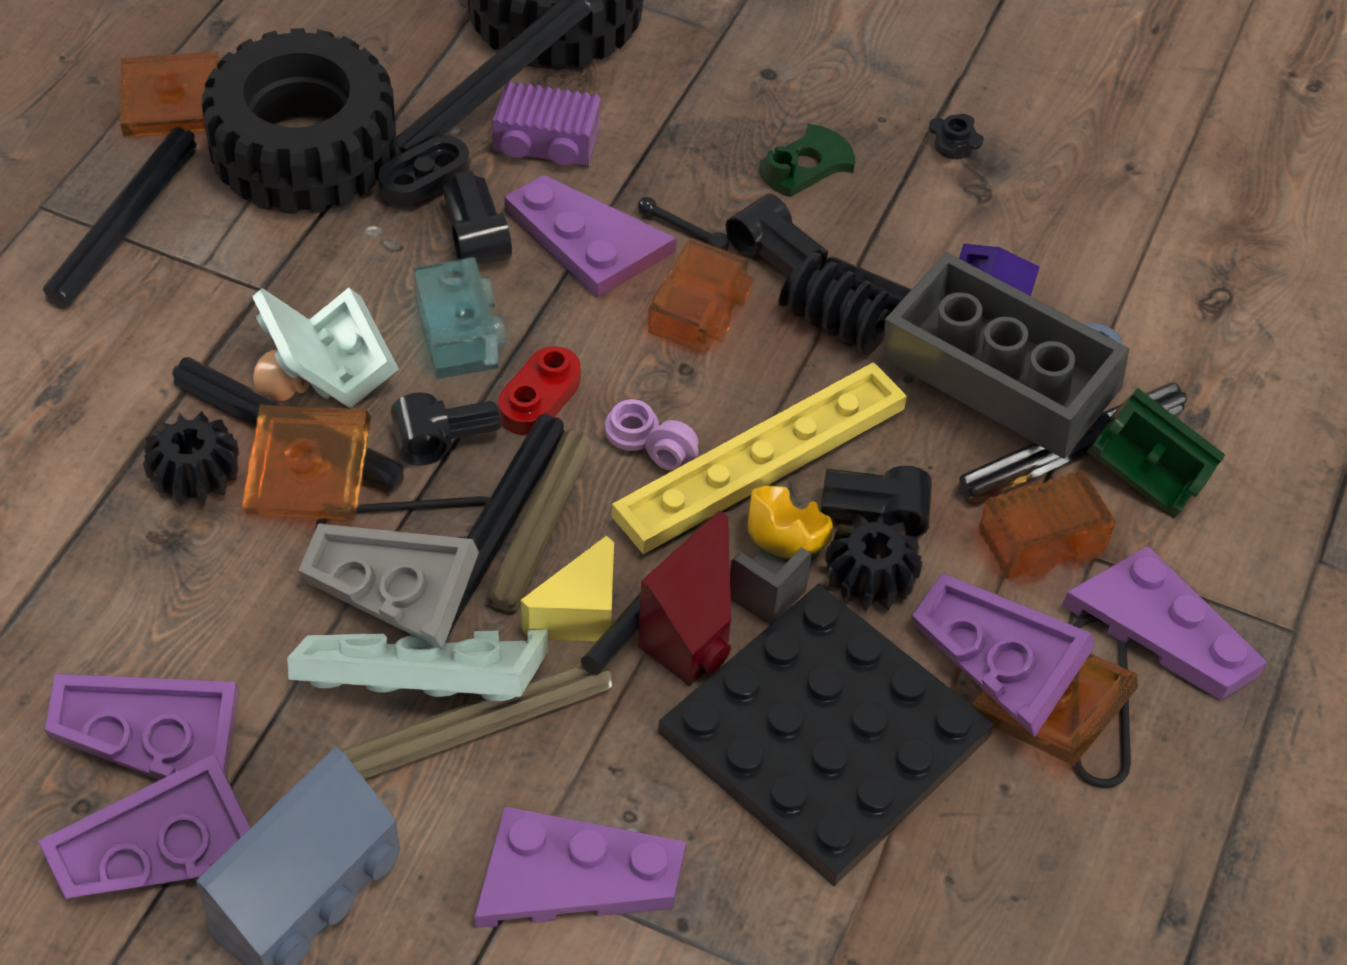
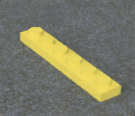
[612,362,907,555]

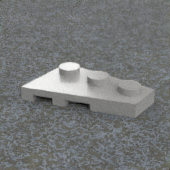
[298,524,479,650]

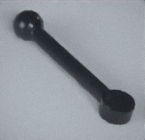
[637,197,730,254]

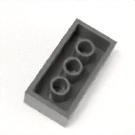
[884,252,1130,459]

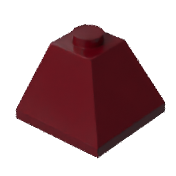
[638,510,731,686]

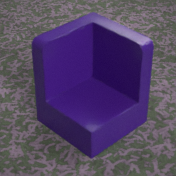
[959,243,1040,296]

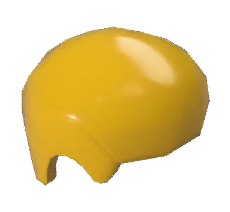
[748,486,833,559]

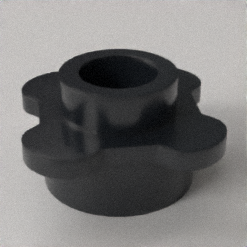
[929,114,984,159]

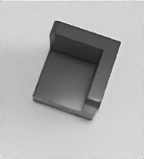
[730,548,812,625]

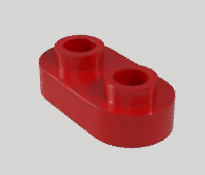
[498,346,581,435]

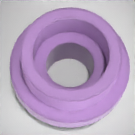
[605,399,659,451]
[645,420,699,471]

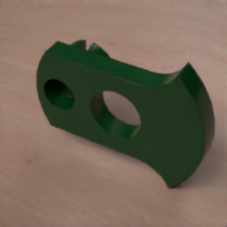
[759,124,855,197]

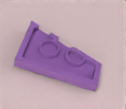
[504,175,676,298]
[1062,546,1268,701]
[912,573,1095,737]
[45,674,239,780]
[38,753,251,899]
[474,807,686,928]

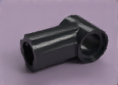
[443,171,512,267]
[725,193,828,277]
[821,466,932,537]

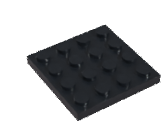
[658,583,995,886]

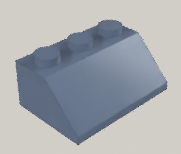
[196,747,400,965]

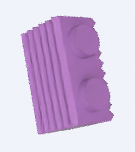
[492,80,601,166]

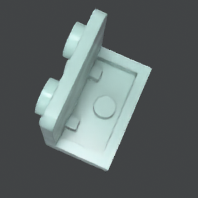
[253,288,399,408]

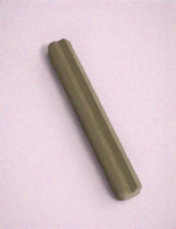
[488,429,590,613]

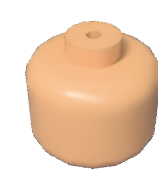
[253,350,310,401]

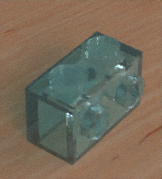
[413,257,506,379]

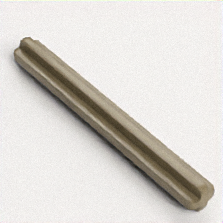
[340,663,612,779]

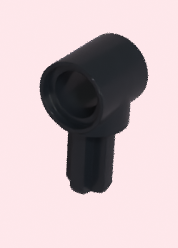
[391,392,500,466]

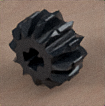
[143,411,240,506]
[825,513,922,611]

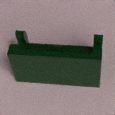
[1087,388,1225,518]

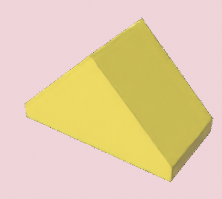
[521,536,614,642]

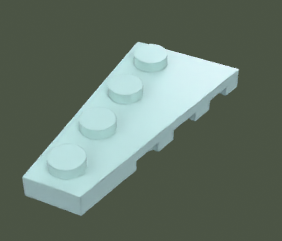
[287,629,549,701]

